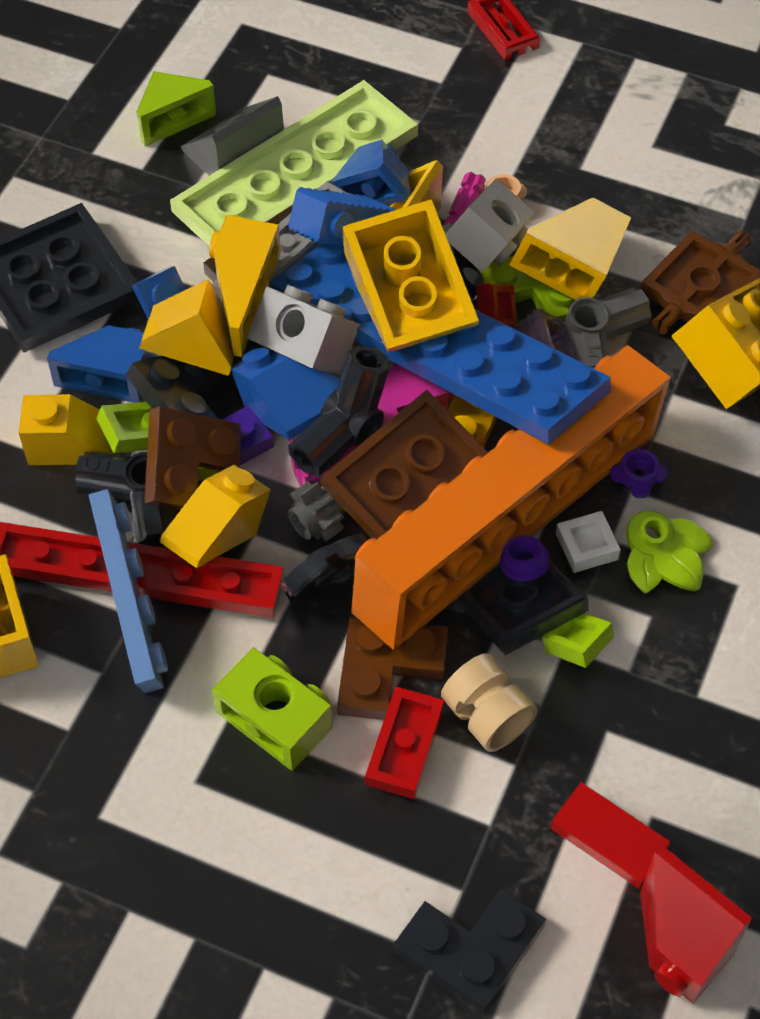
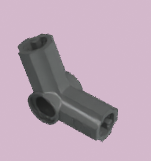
[560,287,652,368]

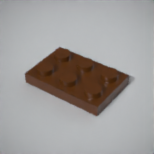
[320,390,488,539]

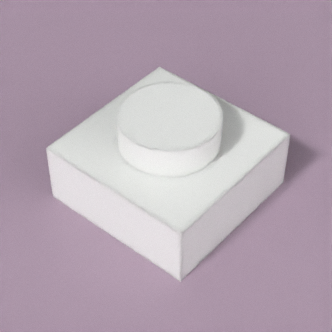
[556,511,620,573]

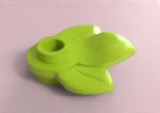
[626,510,714,593]

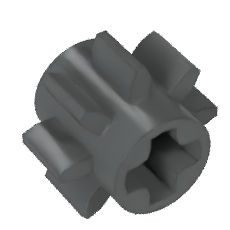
[287,481,346,542]

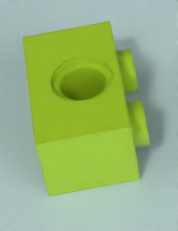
[212,647,333,772]

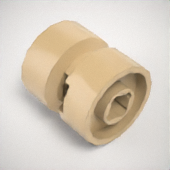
[441,653,538,752]

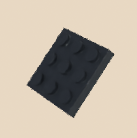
[0,203,138,353]

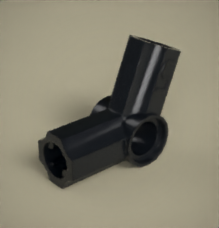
[288,346,390,477]
[75,451,176,548]

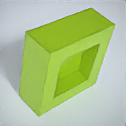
[542,613,614,668]

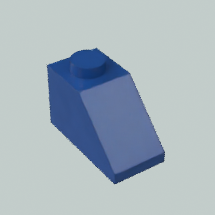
[331,139,411,205]
[47,325,156,403]

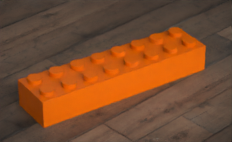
[351,345,671,650]

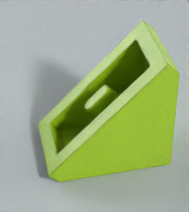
[136,71,216,146]

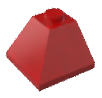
[640,844,752,1004]

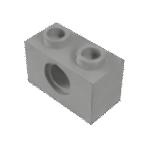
[445,178,535,273]
[247,285,360,376]

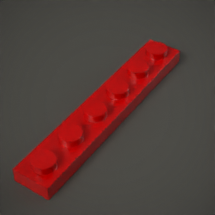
[0,522,285,618]

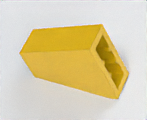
[509,198,631,300]

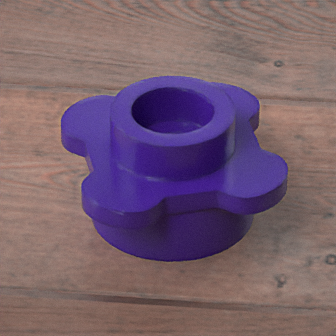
[610,449,667,498]

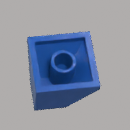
[230,347,341,440]

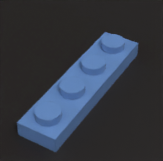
[88,489,168,693]

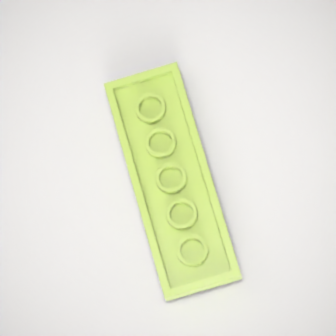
[170,80,418,246]

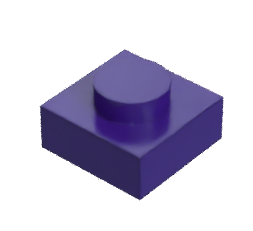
[222,406,274,465]

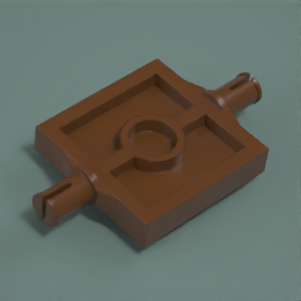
[640,230,760,334]

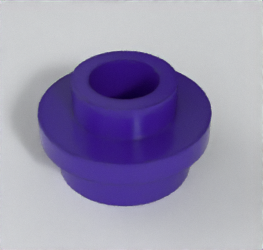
[500,536,550,581]

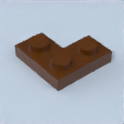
[144,406,241,510]
[337,617,448,720]

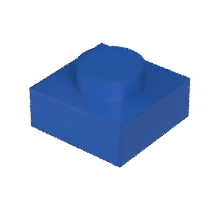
[131,266,186,320]

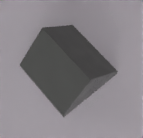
[180,96,284,176]

